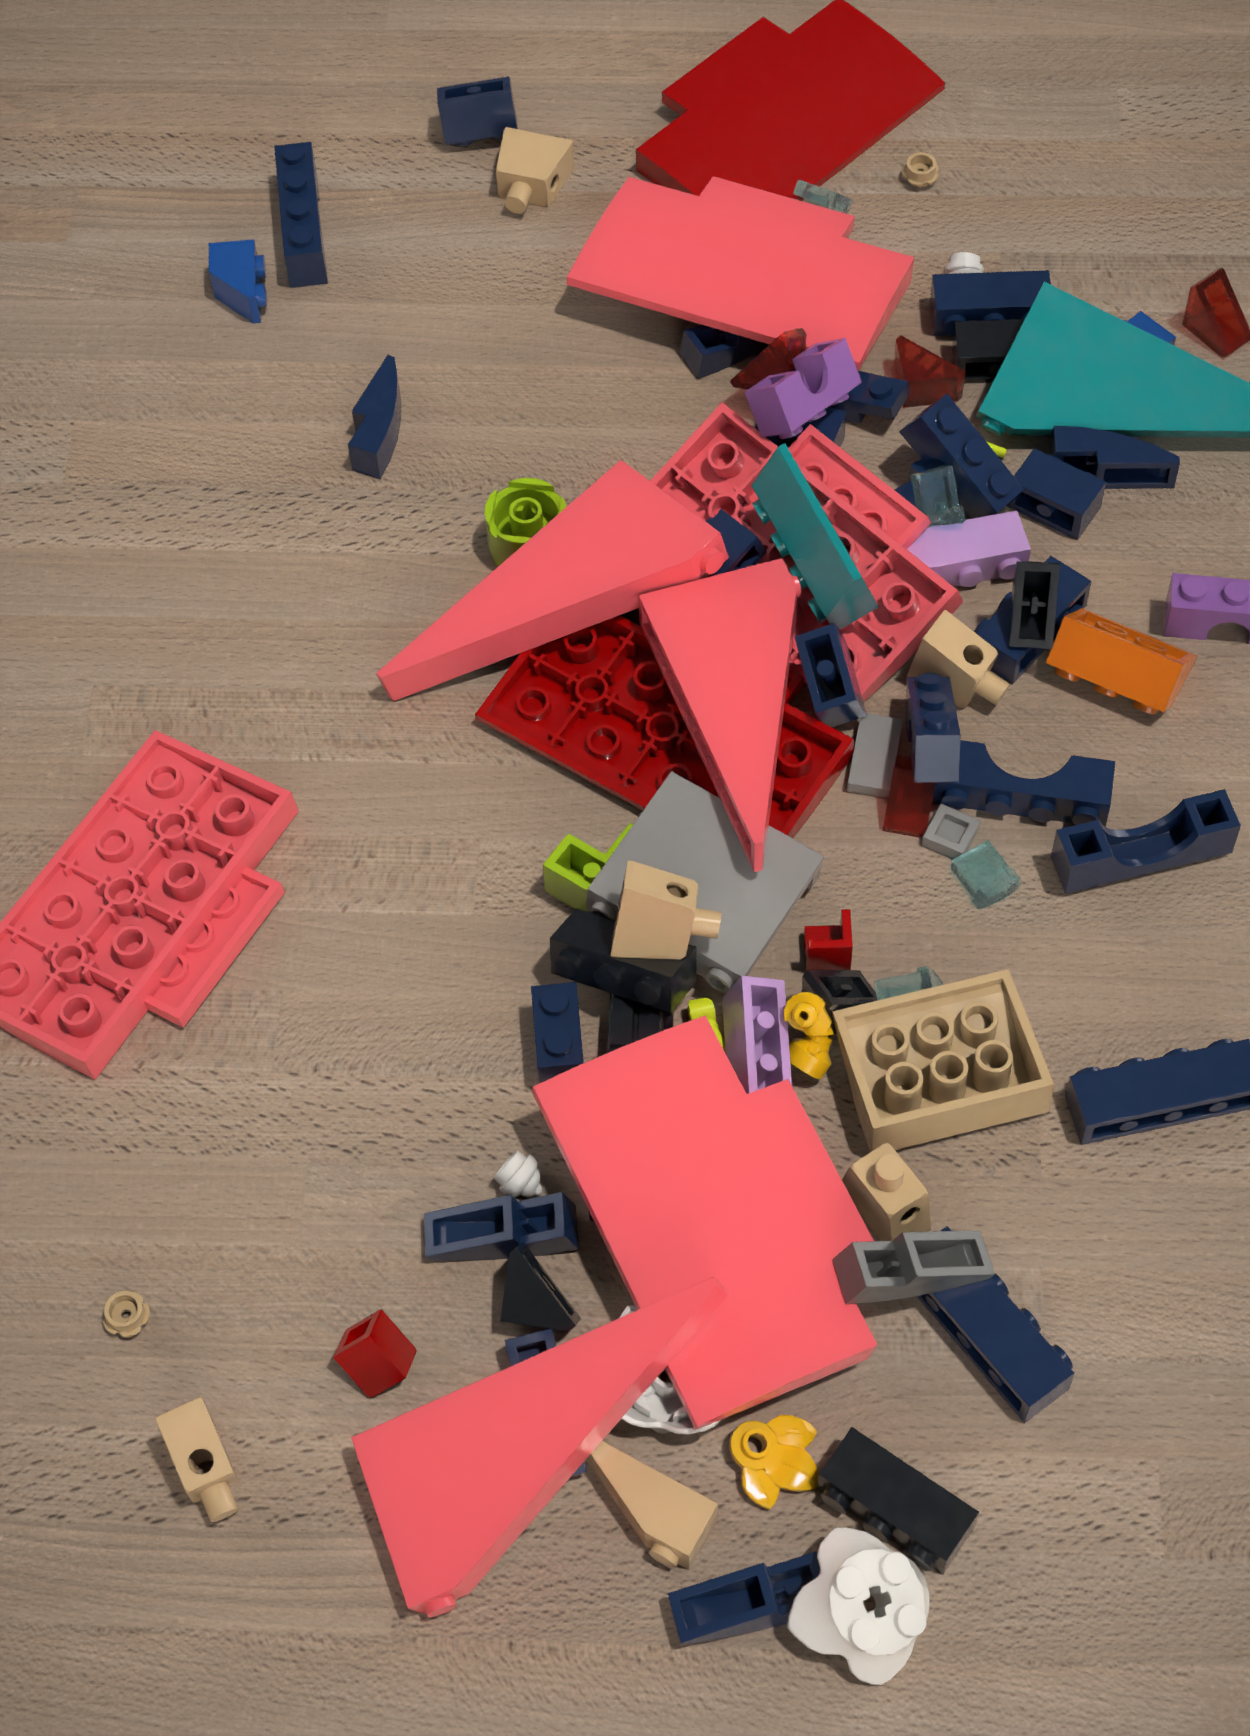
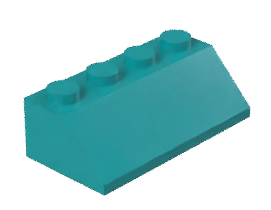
[751,443,879,630]

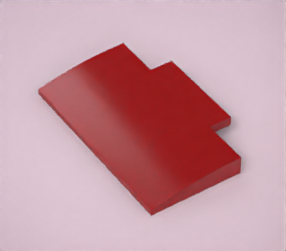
[636,0,945,201]
[475,615,854,838]

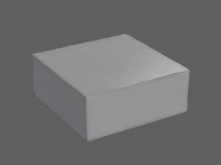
[922,804,981,863]

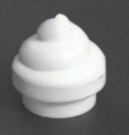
[945,252,984,274]
[493,1150,542,1197]

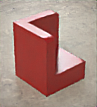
[804,909,853,971]
[333,1309,417,1397]

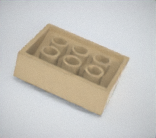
[832,969,1054,1152]

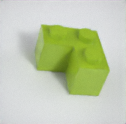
[543,823,633,912]

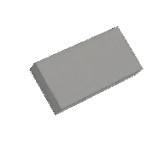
[847,714,903,798]

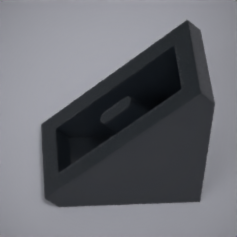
[1009,561,1060,649]
[802,970,881,1037]
[500,1242,581,1331]

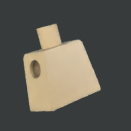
[496,127,575,214]
[906,610,1010,708]
[610,860,722,960]
[842,1142,931,1241]
[155,1396,239,1522]

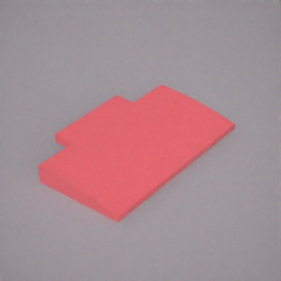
[567,176,914,371]
[650,402,963,702]
[0,730,299,1080]
[532,1015,878,1430]

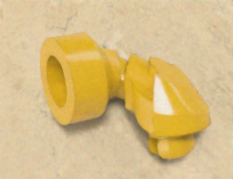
[784,992,834,1079]

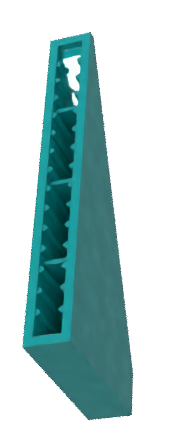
[975,281,1250,438]

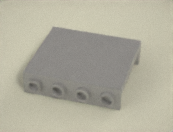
[586,771,824,992]

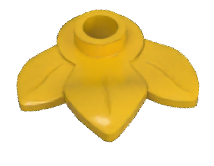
[729,1415,818,1510]

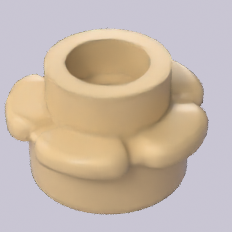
[902,152,939,188]
[103,1291,150,1337]

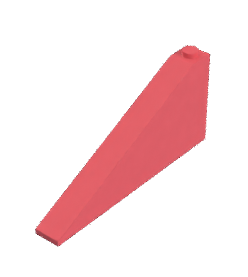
[376,460,729,701]
[639,558,802,872]
[351,1276,728,1617]

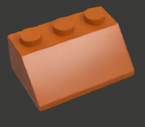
[1046,608,1198,715]

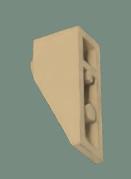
[586,1441,718,1570]

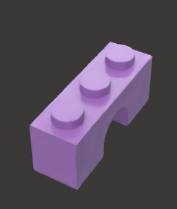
[744,338,862,439]
[1164,573,1250,644]

